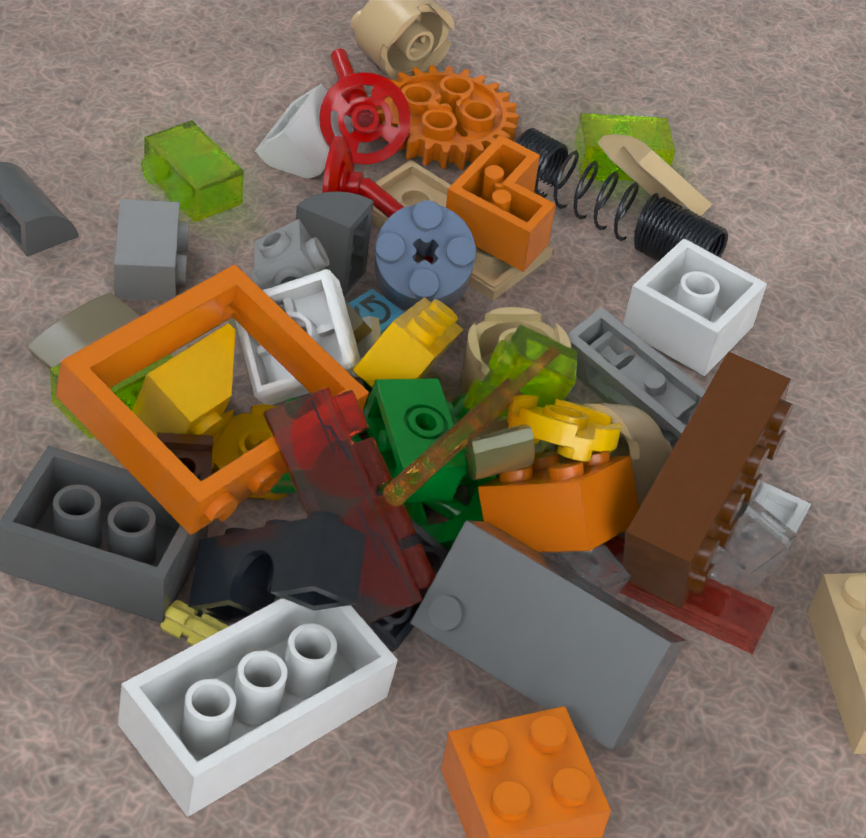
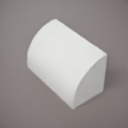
[255,84,353,179]

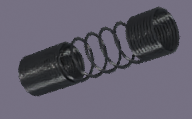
[515,128,728,262]

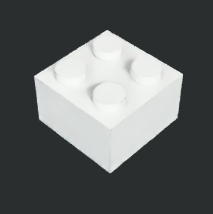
[623,239,767,376]

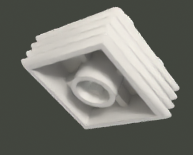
[235,269,361,405]

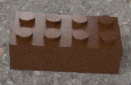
[621,351,793,609]

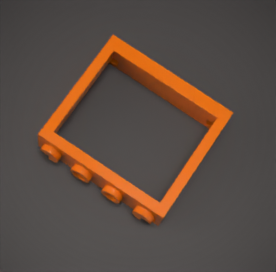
[56,264,369,535]

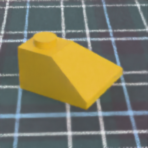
[132,323,236,436]

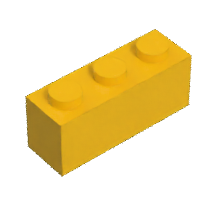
[352,297,463,388]

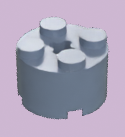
[374,200,476,310]

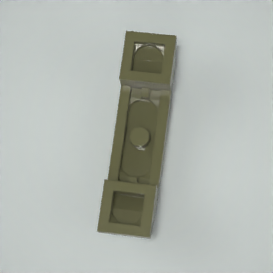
[455,415,535,480]

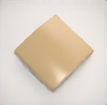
[597,134,712,216]

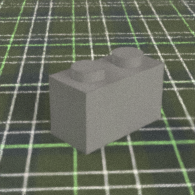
[114,199,189,301]

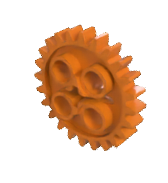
[376,65,519,170]

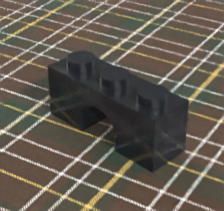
[188,511,367,622]

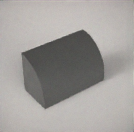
[0,162,79,256]
[296,192,374,297]

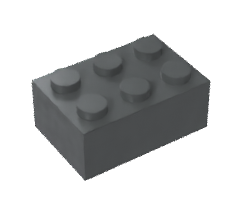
[0,446,208,623]

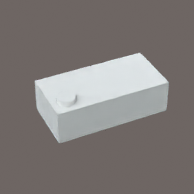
[118,598,398,817]

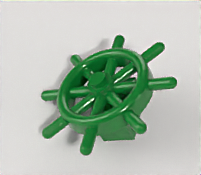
[270,378,499,551]

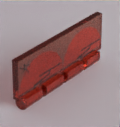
[263,387,436,625]

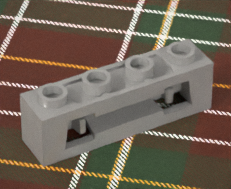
[567,307,706,447]

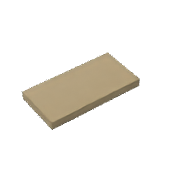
[371,160,553,300]

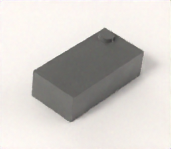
[410,520,687,750]

